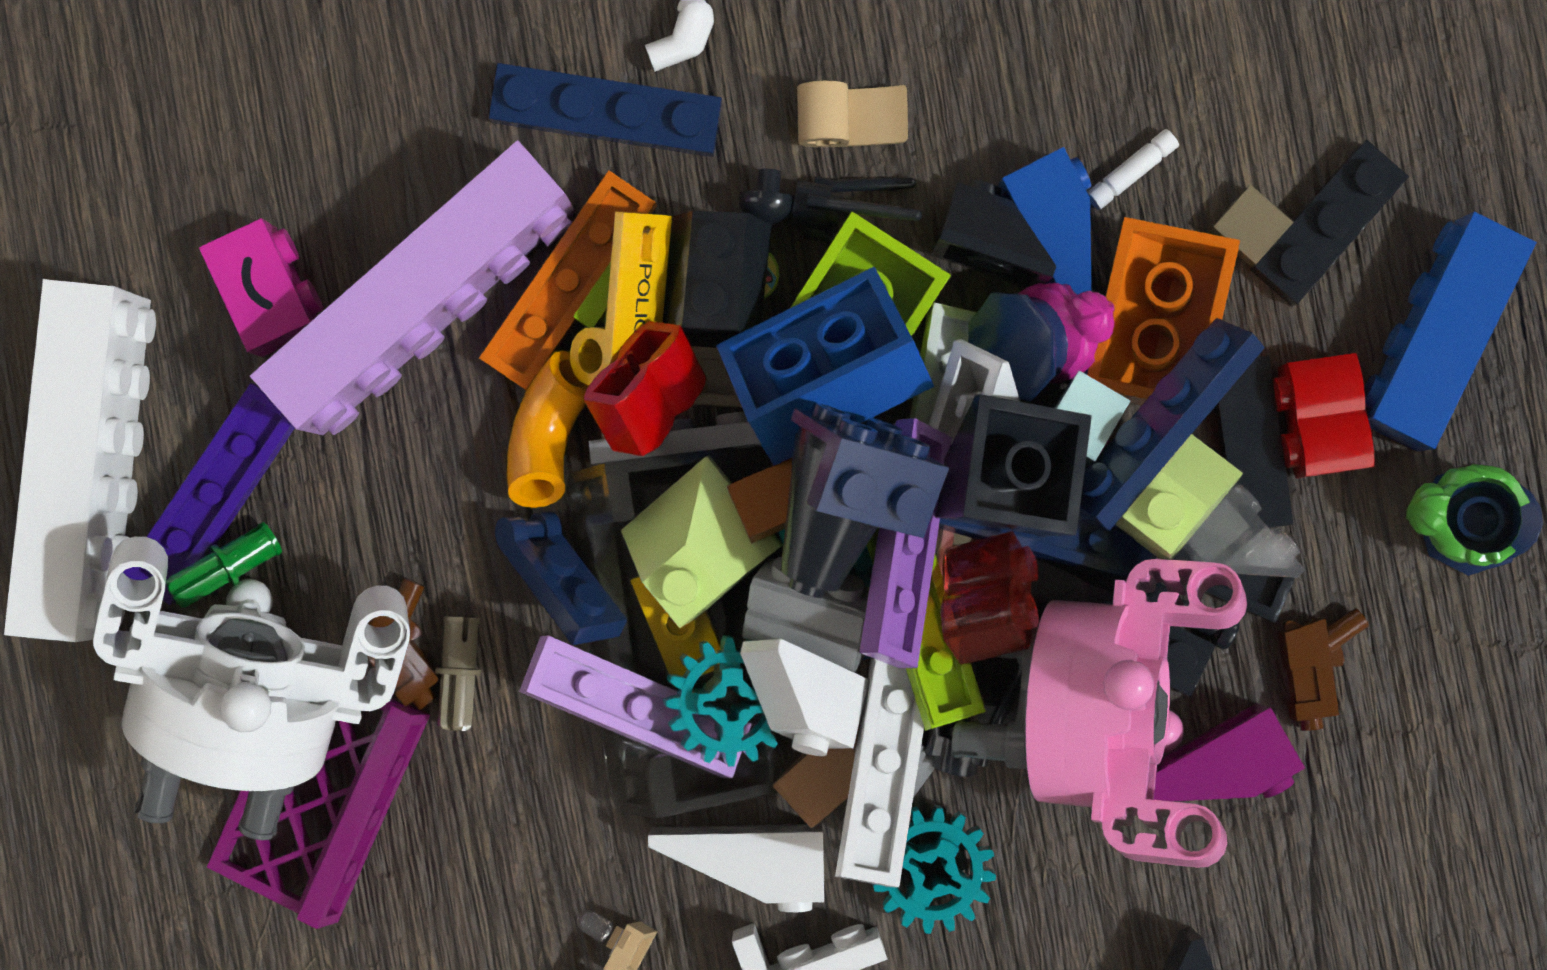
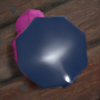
[968,283,1115,402]

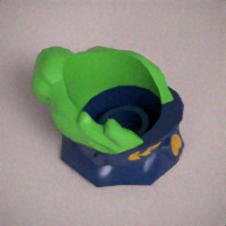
[1406,464,1543,576]

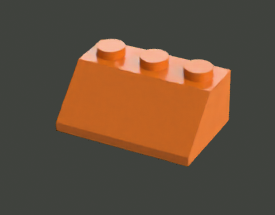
[1087,217,1240,406]

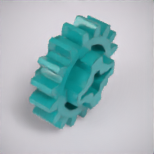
[663,636,778,767]
[872,805,996,934]

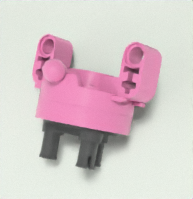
[952,559,1247,868]

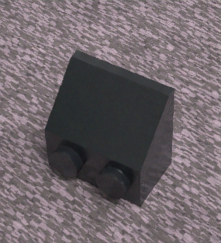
[663,211,771,337]
[936,394,1092,536]

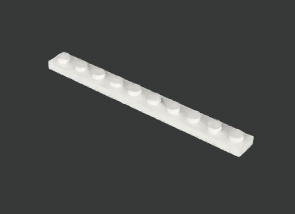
[835,303,977,887]

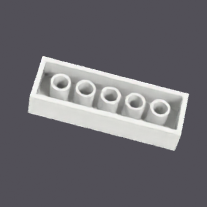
[4,279,156,642]

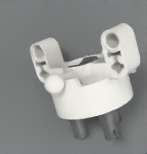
[93,536,410,840]

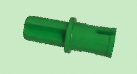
[166,522,282,608]

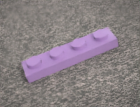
[519,635,752,778]

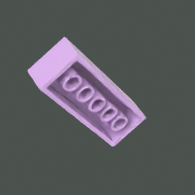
[250,140,576,435]

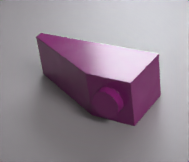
[1154,703,1305,802]

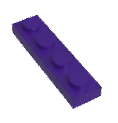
[123,383,295,605]

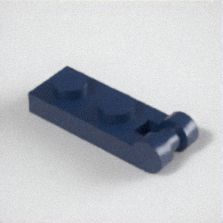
[495,511,627,646]

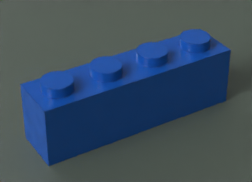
[1364,211,1537,452]

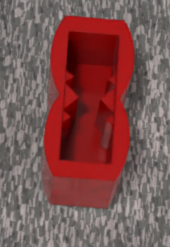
[584,321,706,457]
[1273,353,1375,479]

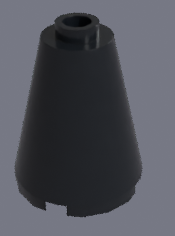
[781,426,878,598]

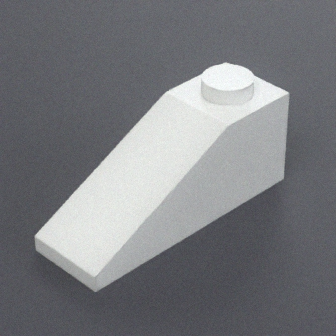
[648,824,824,912]

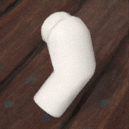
[645,0,714,72]

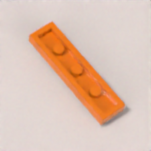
[479,170,657,390]

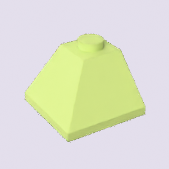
[1116,434,1243,560]
[621,455,783,628]

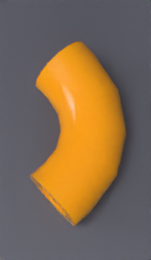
[507,350,589,508]

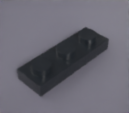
[1250,139,1410,306]

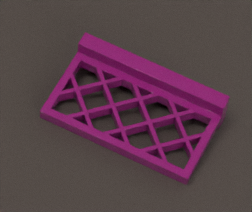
[207,699,431,929]

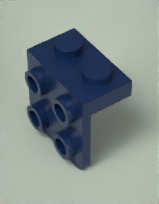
[790,403,949,538]

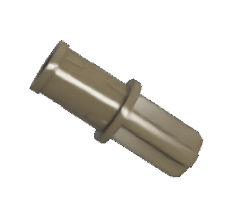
[435,616,481,731]

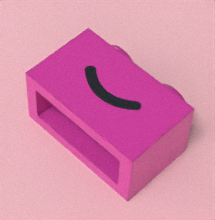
[199,218,323,357]

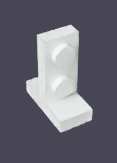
[732,923,887,970]

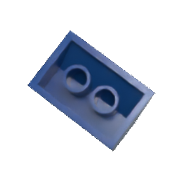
[716,266,935,466]

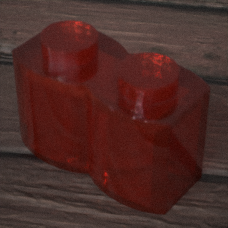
[941,531,1039,665]

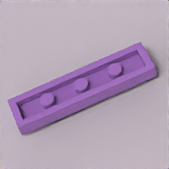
[859,418,952,668]

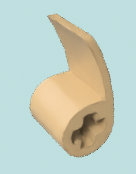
[797,81,908,147]

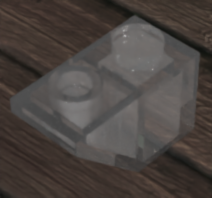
[1182,484,1306,578]

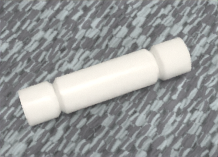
[1087,129,1179,210]

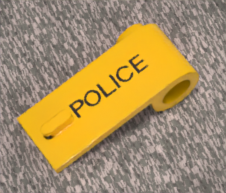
[570,211,672,385]

